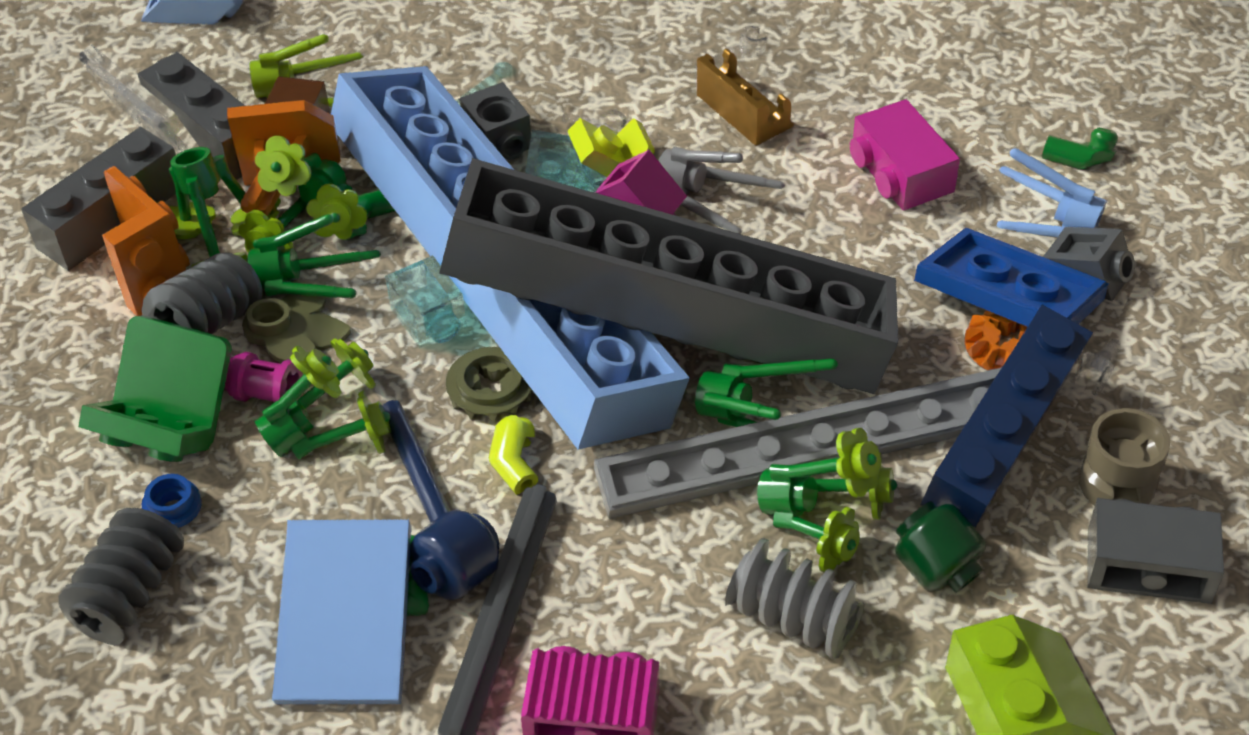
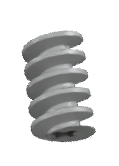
[725,538,864,660]

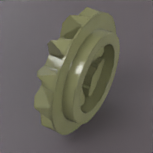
[446,347,532,422]

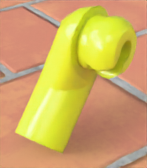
[488,415,538,495]

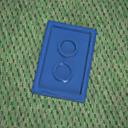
[914,228,1109,327]

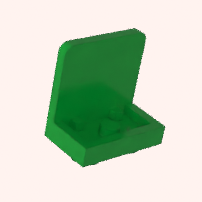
[78,316,232,462]

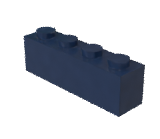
[920,305,1093,528]

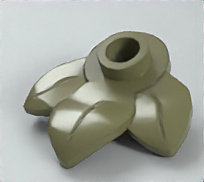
[242,294,351,363]

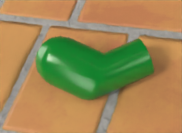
[1042,127,1118,169]

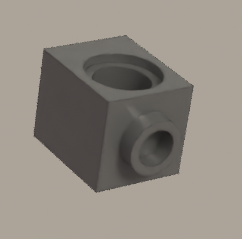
[459,82,532,160]

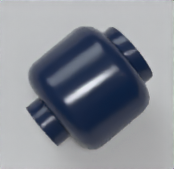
[410,509,500,600]

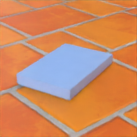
[272,520,412,704]

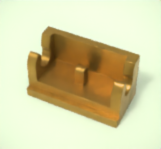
[697,48,794,146]

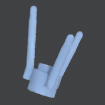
[997,148,1107,237]

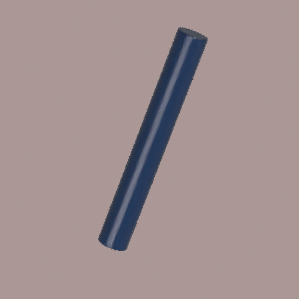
[382,400,451,523]

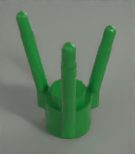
[247,214,381,299]
[695,359,838,427]

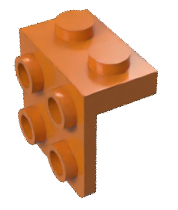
[102,166,190,316]

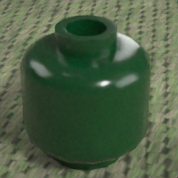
[895,501,986,593]

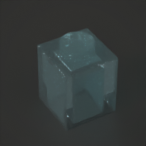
[385,255,467,348]

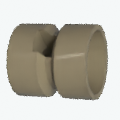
[1079,408,1170,506]

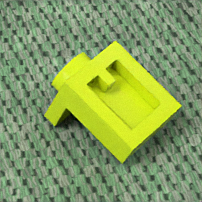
[567,118,655,177]

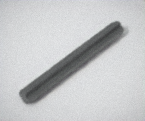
[437,484,557,735]

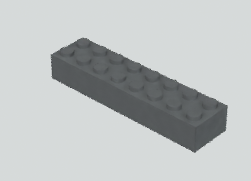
[439,158,898,394]

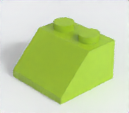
[945,614,1115,735]

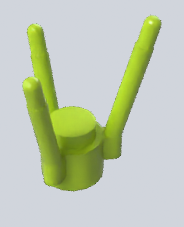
[250,34,363,107]

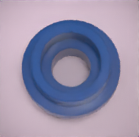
[141,474,202,528]

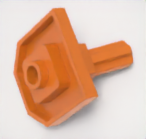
[227,100,341,216]

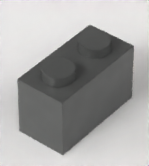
[1087,498,1224,604]

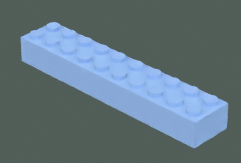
[331,66,690,450]

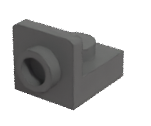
[1043,227,1135,301]

